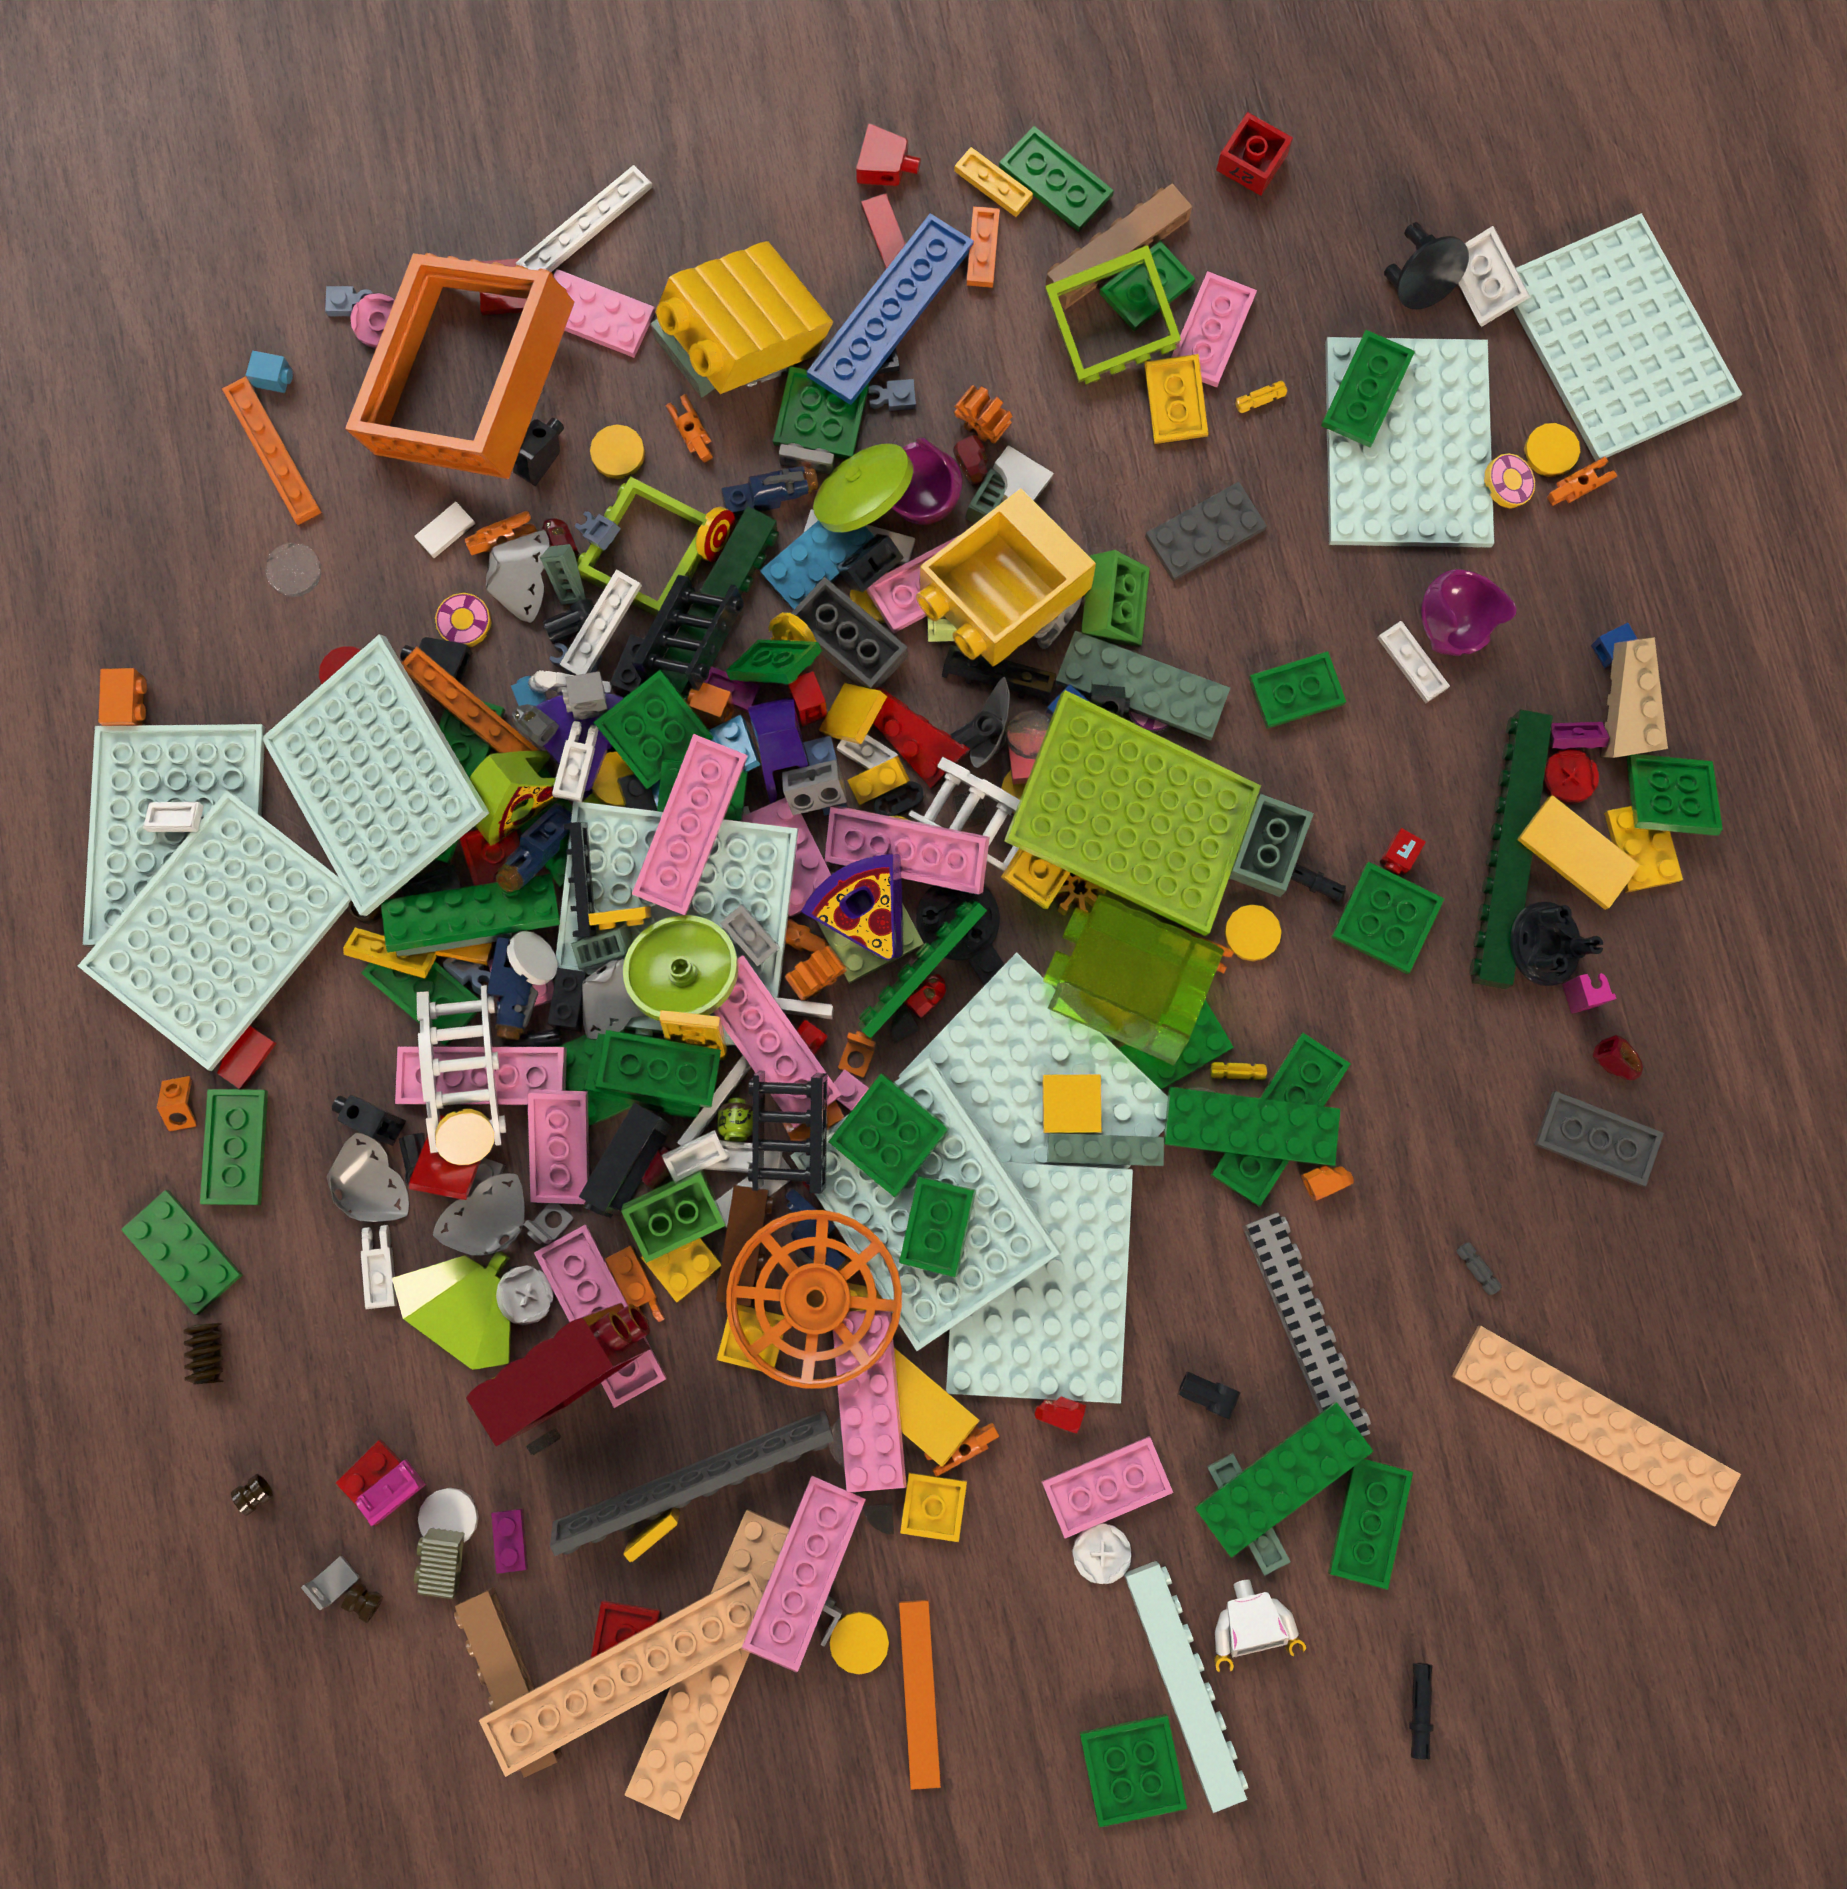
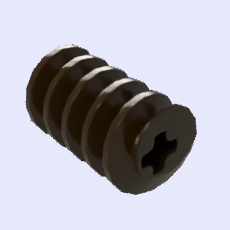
[183,1323,224,1385]

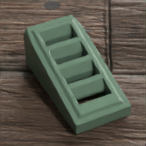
[965,468,1005,523]
[540,544,586,605]
[571,926,633,970]

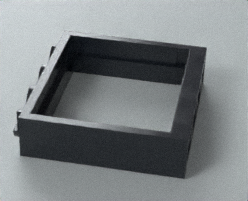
[579,1103,673,1218]

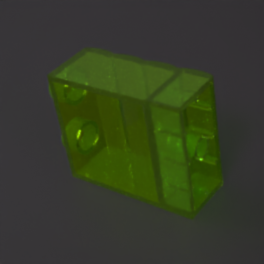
[1042,895,1224,1065]

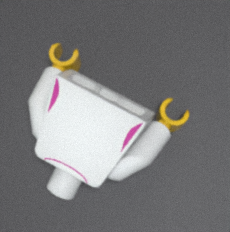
[1214,1580,1306,1672]

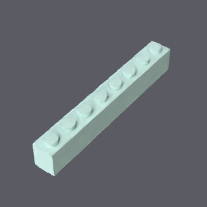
[1124,1561,1248,1813]

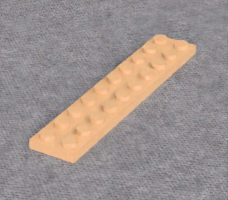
[1452,1326,1741,1527]
[625,1509,790,1820]
[479,1571,763,1777]

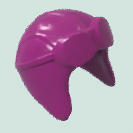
[892,438,962,525]
[1421,569,1517,656]

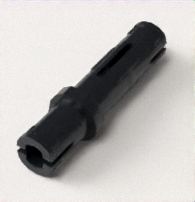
[1409,1663,1434,1760]

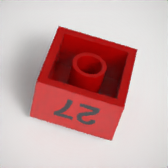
[1216,112,1293,196]

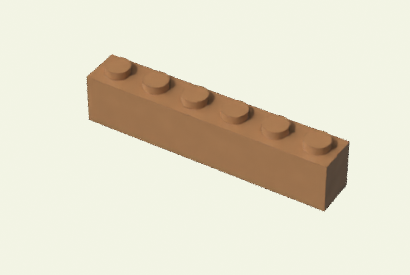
[1045,183,1192,310]
[454,1587,562,1778]

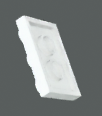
[1458,226,1530,327]

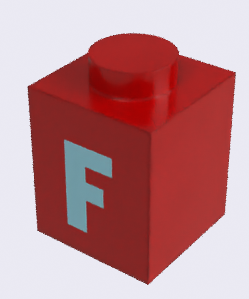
[1379,828,1426,876]

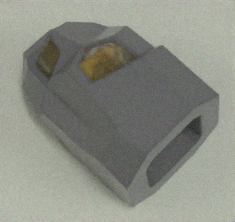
[512,704,559,747]

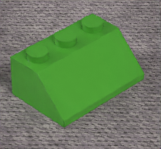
[1081,550,1150,646]
[621,1170,726,1263]

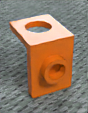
[838,1031,876,1078]
[157,1076,197,1131]

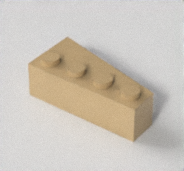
[1601,637,1668,758]

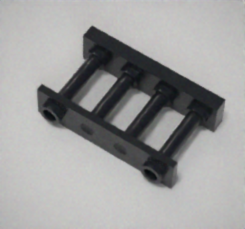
[632,575,744,691]
[748,1071,828,1194]

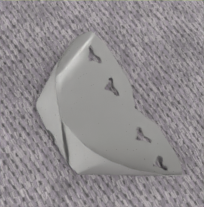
[486,530,549,623]
[970,677,1010,768]
[582,959,645,1039]
[327,1133,409,1222]
[433,1173,525,1255]

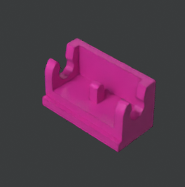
[1562,973,1616,1014]
[355,1459,426,1526]

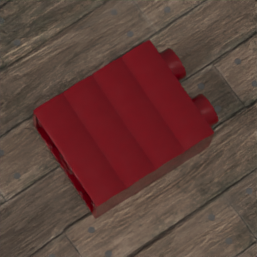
[466,1303,650,1447]

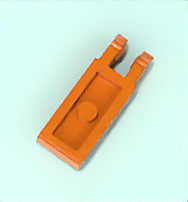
[605,1245,665,1323]

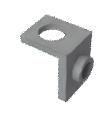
[523,1203,574,1244]
[301,1556,360,1610]
[820,1596,843,1647]

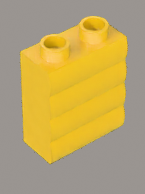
[655,241,833,394]
[916,488,1096,666]

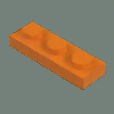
[967,206,1000,288]

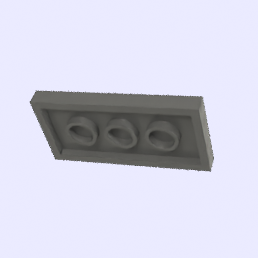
[1145,482,1267,581]
[1534,1091,1664,1187]

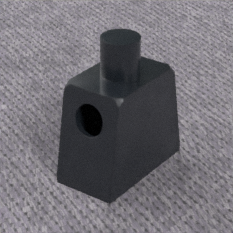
[513,418,564,486]
[400,637,473,682]
[332,1095,406,1146]

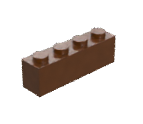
[716,1185,774,1306]

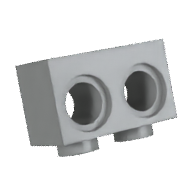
[562,671,608,721]
[782,760,847,815]

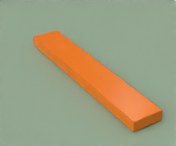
[222,376,322,525]
[402,646,540,753]
[899,1600,941,1790]

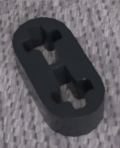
[874,781,924,816]

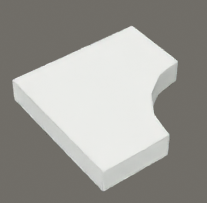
[993,445,1054,502]

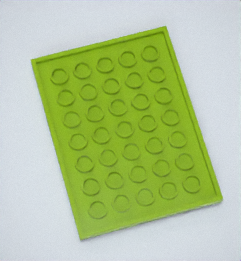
[1004,690,1261,936]

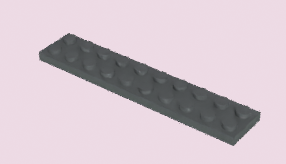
[550,1409,834,1556]

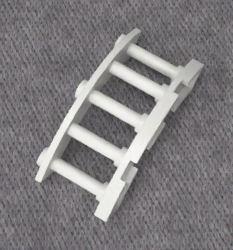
[909,757,1020,871]
[417,985,506,1153]

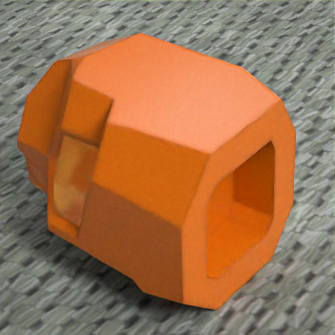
[1301,1165,1354,1201]

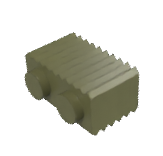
[414,1527,465,1599]

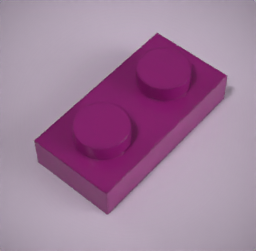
[704,667,761,713]
[1549,722,1610,749]
[491,1508,528,1574]

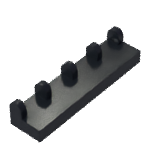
[942,645,1056,705]
[564,822,596,937]

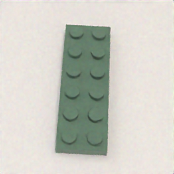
[1055,631,1230,741]

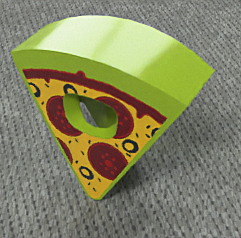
[469,751,560,845]

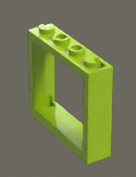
[1045,245,1181,384]
[577,476,707,616]

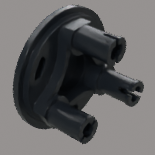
[1384,222,1469,309]
[916,885,1000,961]
[1510,902,1603,986]

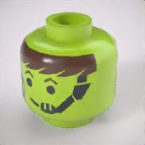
[717,1098,753,1142]

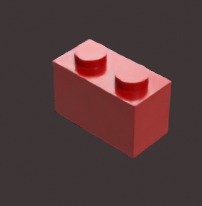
[788,671,827,727]

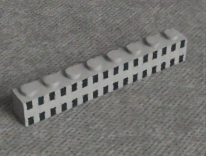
[1242,1213,1371,1436]

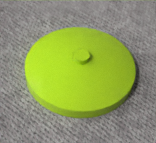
[813,444,913,532]
[623,915,739,1021]

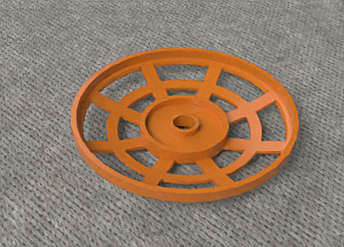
[726,1210,902,1388]

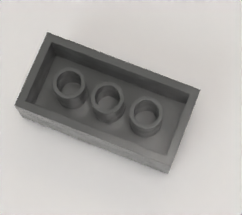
[791,577,908,689]

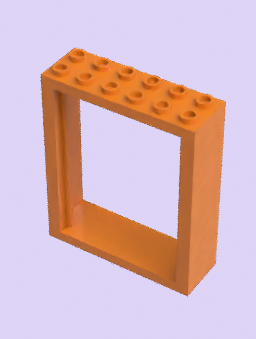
[345,253,575,479]

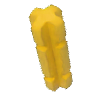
[1235,381,1287,413]
[1210,1062,1267,1080]

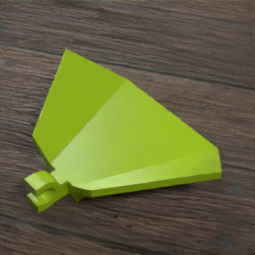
[392,1251,511,1370]

